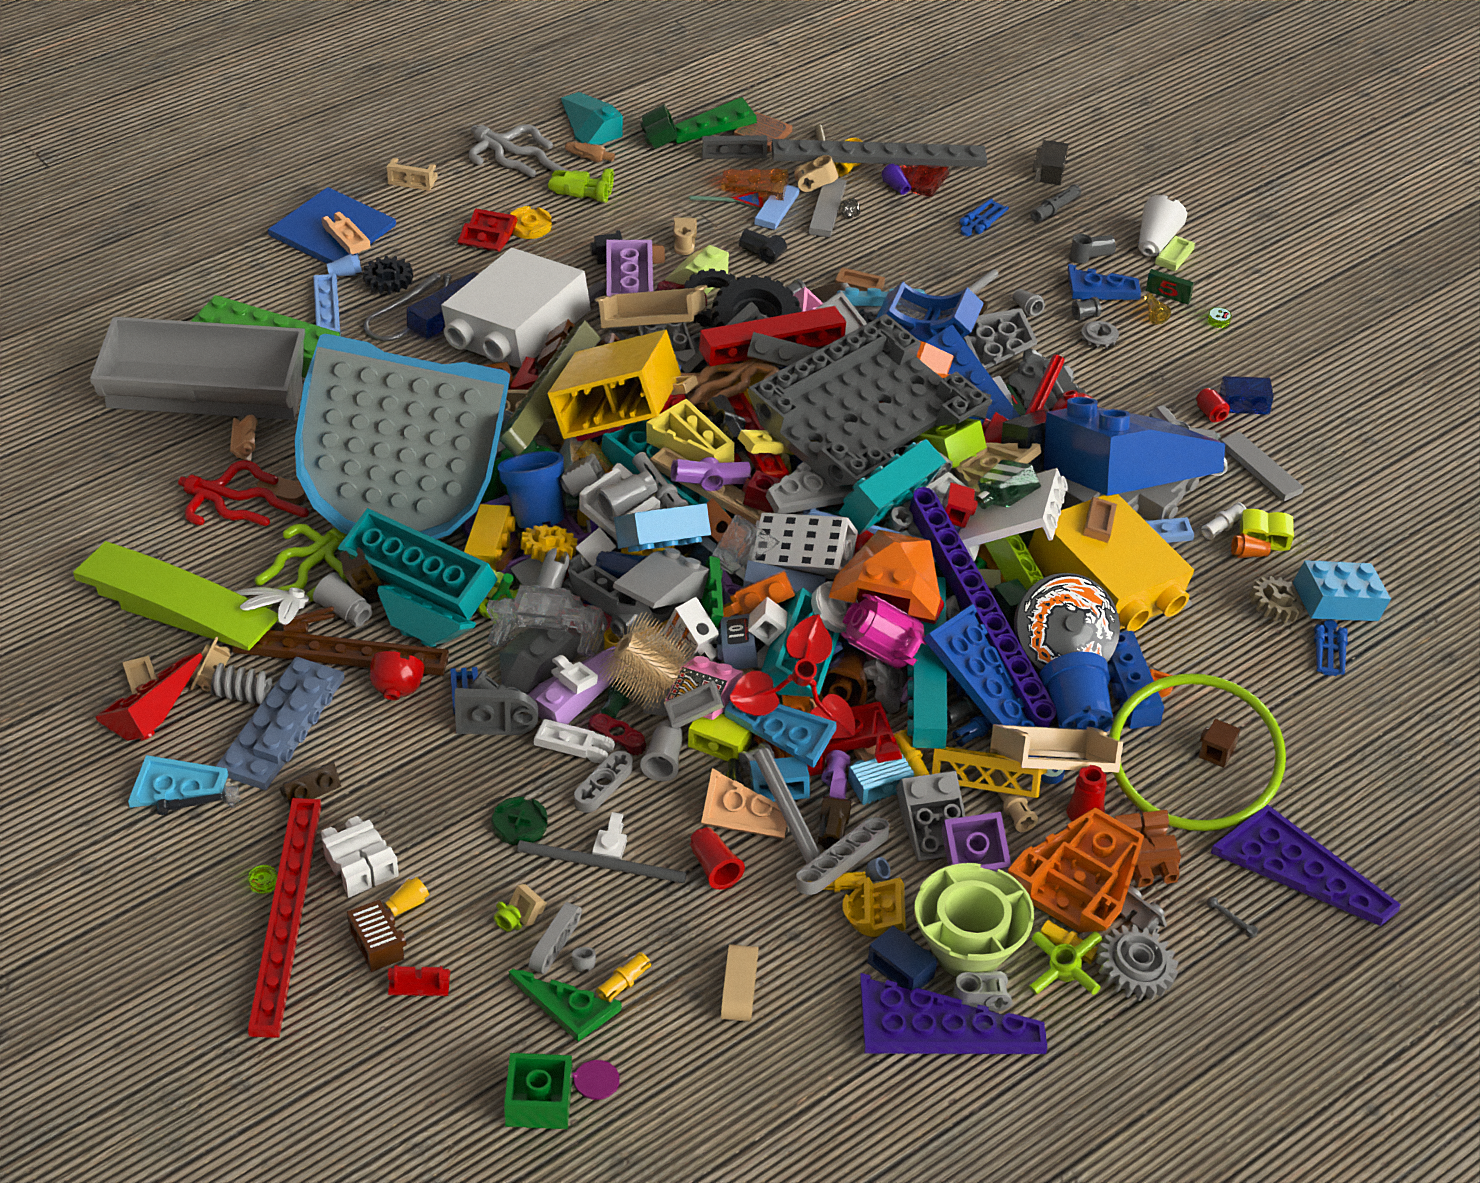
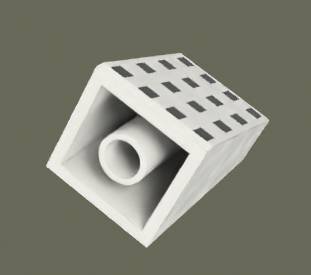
[750,513,858,580]

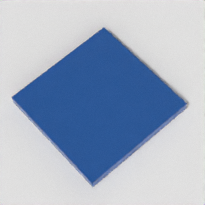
[268,187,396,264]

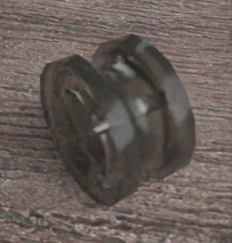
[840,197,860,220]

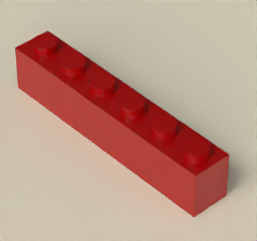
[699,306,846,367]

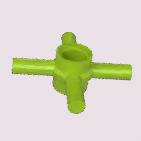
[1029,931,1102,995]

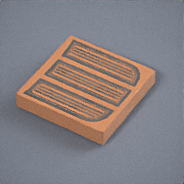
[734,112,792,152]

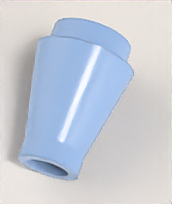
[327,253,362,276]

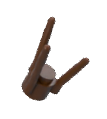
[283,606,335,634]

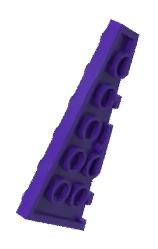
[1211,804,1401,926]

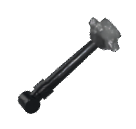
[156,781,240,815]

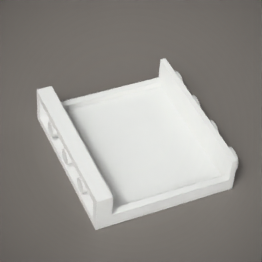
[958,468,1068,561]

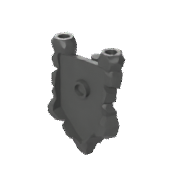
[1008,348,1088,411]

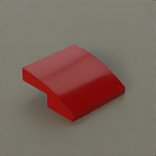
[458,208,518,252]

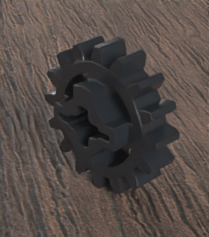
[363,256,413,295]

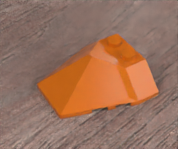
[829,530,940,620]
[1008,808,1144,932]

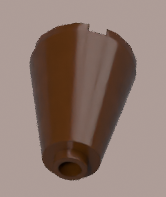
[818,647,867,707]

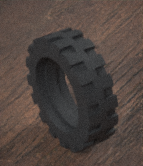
[683,269,737,328]

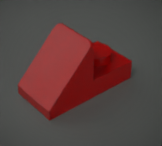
[511,357,539,390]

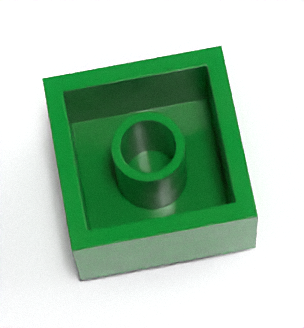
[504,1053,573,1129]

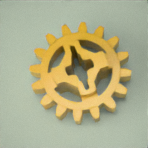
[521,524,577,562]

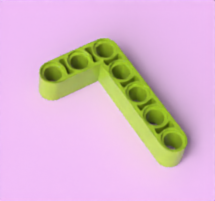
[985,529,1044,590]

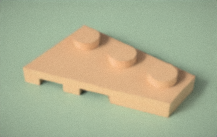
[701,768,788,840]

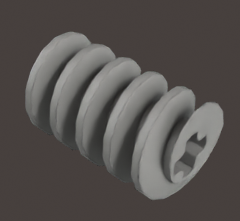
[211,663,272,705]

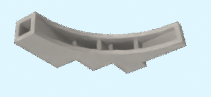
[1042,470,1199,520]

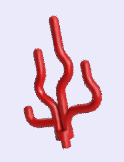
[178,460,309,526]

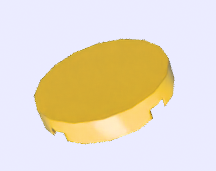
[510,206,552,239]

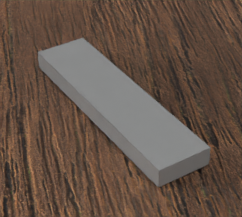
[809,179,846,237]
[1221,431,1304,501]

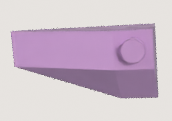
[528,646,629,725]

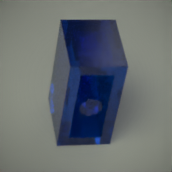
[1219,376,1274,414]

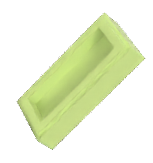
[1155,236,1195,272]

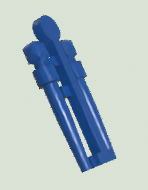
[959,198,1009,236]
[1314,620,1348,676]

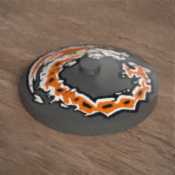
[1014,573,1120,672]

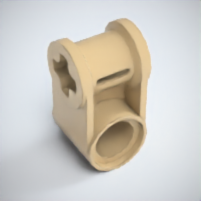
[794,155,838,192]
[674,217,697,255]

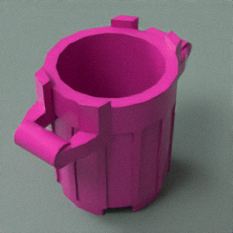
[841,594,926,669]

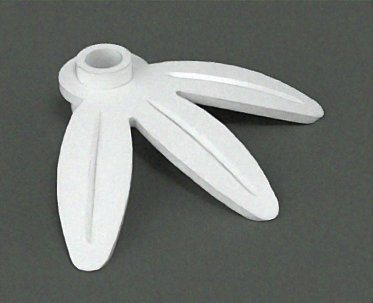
[234,587,309,625]

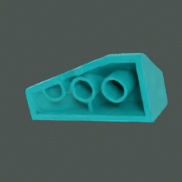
[561,92,623,145]

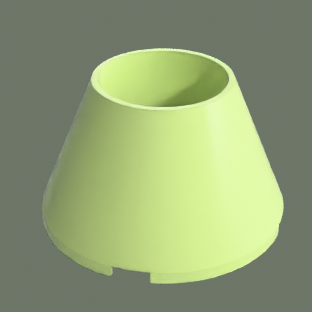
[914,863,1034,977]

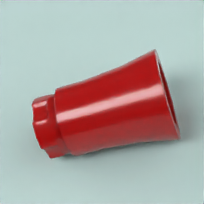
[1066,765,1107,821]
[689,827,745,890]

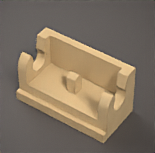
[387,158,437,191]

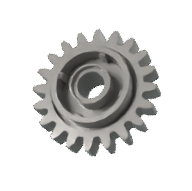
[1096,925,1178,1001]

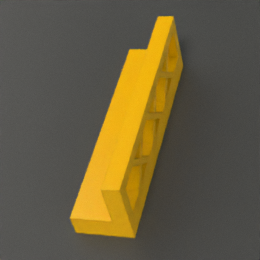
[932,746,1048,798]

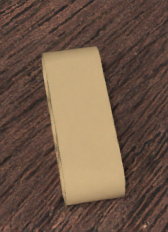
[721,944,758,1022]

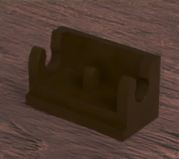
[340,547,384,604]

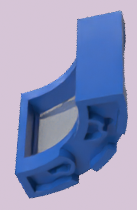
[876,282,984,342]

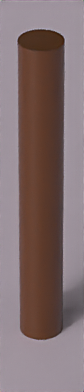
[495,537,521,570]

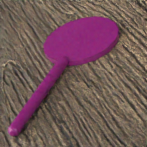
[572,1060,620,1100]

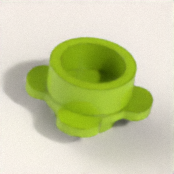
[493,902,522,932]

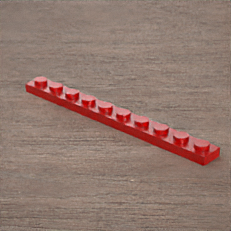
[248,798,322,1038]

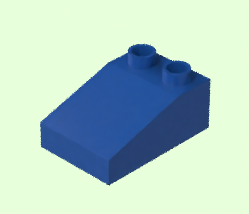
[1044,397,1225,496]

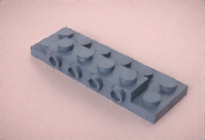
[215,656,344,791]

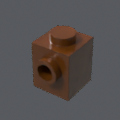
[1199,718,1241,768]

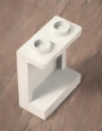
[579,468,660,541]

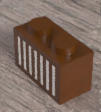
[347,899,407,972]

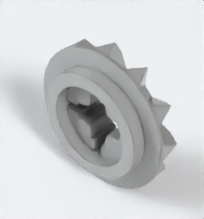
[1081,321,1119,348]

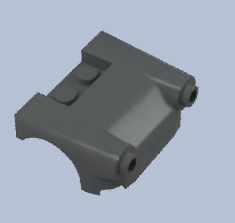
[559,552,686,638]

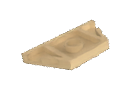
[955,443,1041,501]

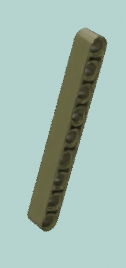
[499,319,601,456]

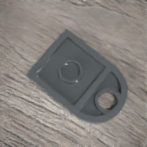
[454,688,539,735]

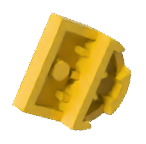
[842,877,906,937]

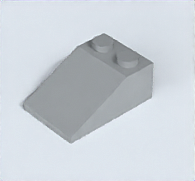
[613,548,710,608]

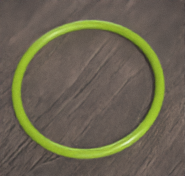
[1109,673,1286,831]

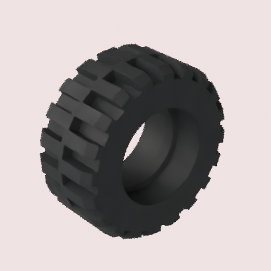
[709,275,802,363]

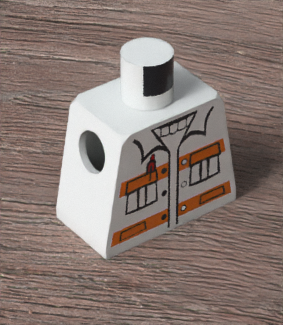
[663,597,719,662]

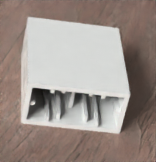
[441,247,591,368]

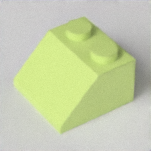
[665,245,729,295]

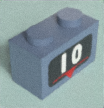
[717,614,758,669]

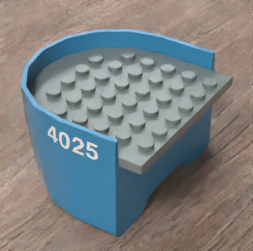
[295,334,510,539]

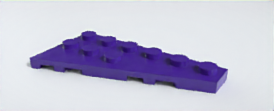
[860,973,1047,1054]

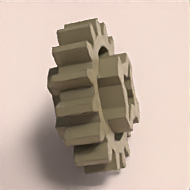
[1249,576,1305,623]

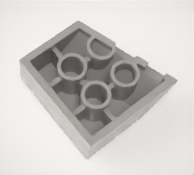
[963,308,1038,369]

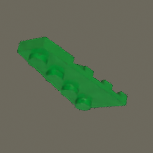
[674,97,757,144]

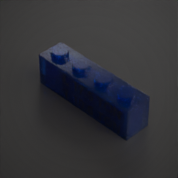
[407,271,478,339]

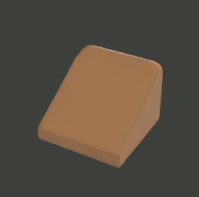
[652,243,665,264]

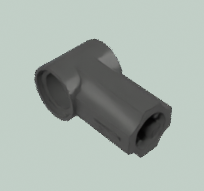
[1069,234,1116,264]

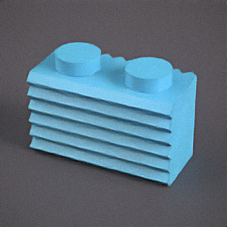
[848,751,914,805]

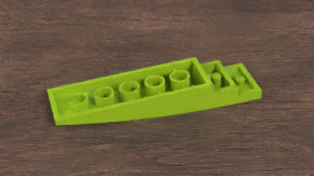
[73,541,278,651]

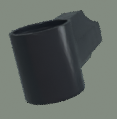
[739,229,787,264]

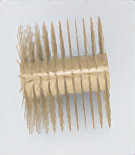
[599,612,694,711]

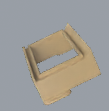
[595,285,707,328]
[990,724,1123,773]

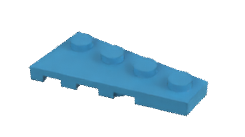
[725,701,837,768]

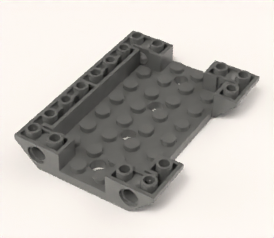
[748,314,992,486]

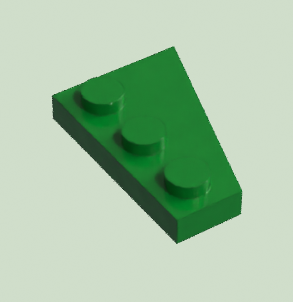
[700,556,724,629]

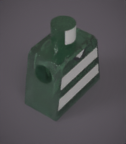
[976,459,1041,509]

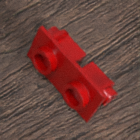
[388,965,451,996]

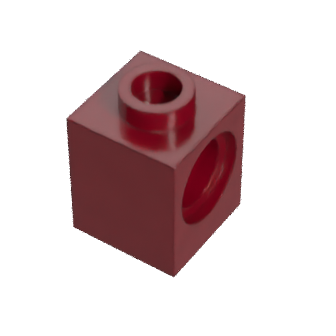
[742,470,781,513]

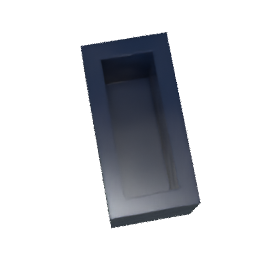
[867,926,937,990]

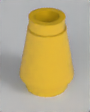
[384,877,429,917]

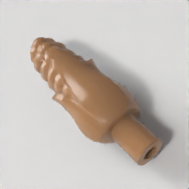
[565,142,615,162]

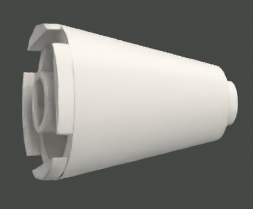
[1138,195,1187,256]

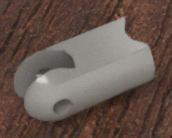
[535,548,570,596]

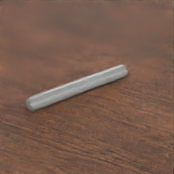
[754,748,827,869]

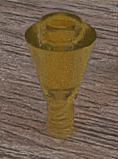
[1144,293,1171,324]

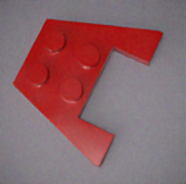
[807,702,902,776]

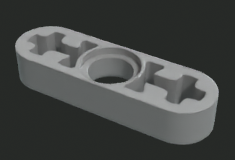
[574,751,633,813]
[529,902,582,974]

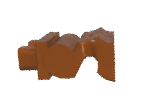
[1114,810,1181,887]

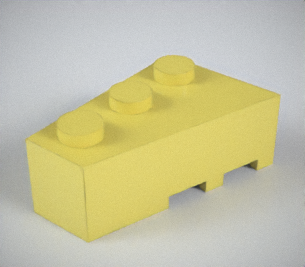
[646,399,734,463]

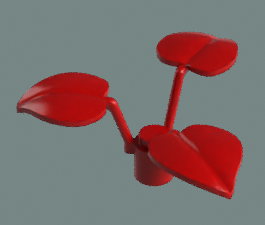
[729,614,855,739]

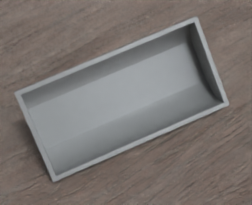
[90,317,305,420]

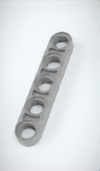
[796,817,889,895]

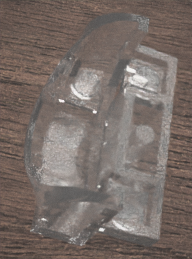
[486,585,608,658]

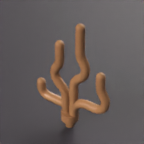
[687,359,779,410]

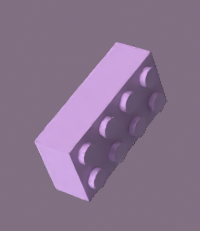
[606,240,653,296]

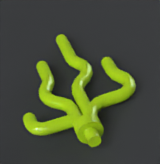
[254,523,348,608]

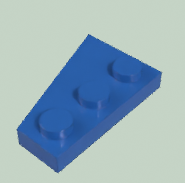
[1067,264,1141,300]

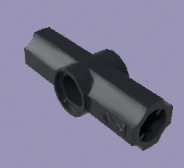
[707,394,746,453]

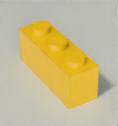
[464,504,516,572]

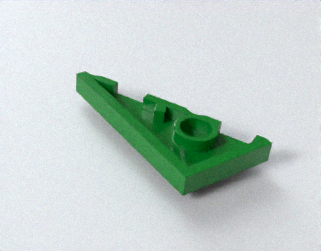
[509,968,622,1042]

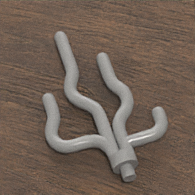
[468,124,568,178]

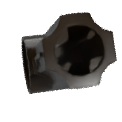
[818,796,852,850]

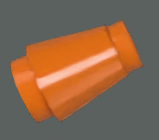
[1231,533,1271,558]

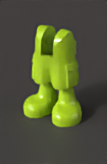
[548,168,614,203]

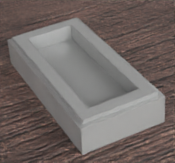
[664,681,724,729]

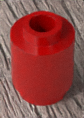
[1196,388,1230,422]

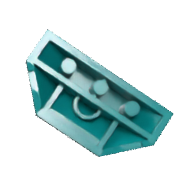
[377,584,476,647]

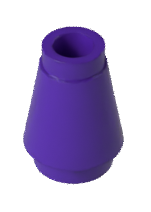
[881,164,911,195]

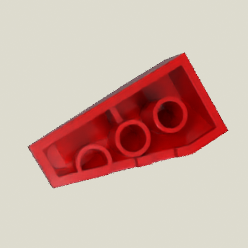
[95,653,203,741]

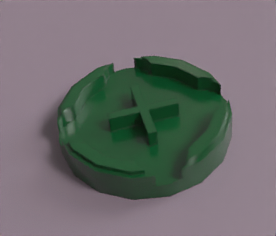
[491,796,548,845]

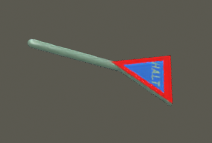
[689,190,764,210]

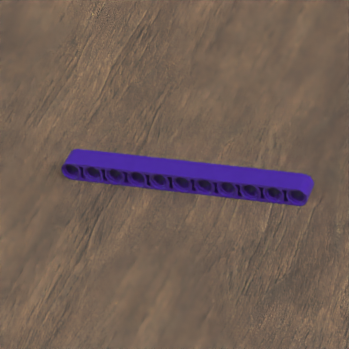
[909,487,1056,727]

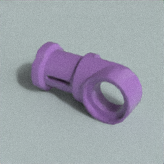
[822,750,851,799]

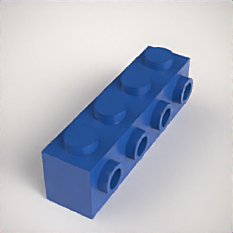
[1107,631,1164,729]

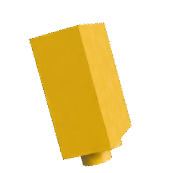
[547,329,681,439]
[1028,494,1194,631]

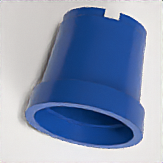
[497,451,565,529]
[1039,651,1113,732]

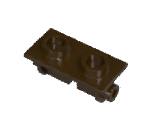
[280,762,342,808]

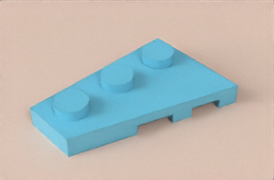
[128,755,228,808]

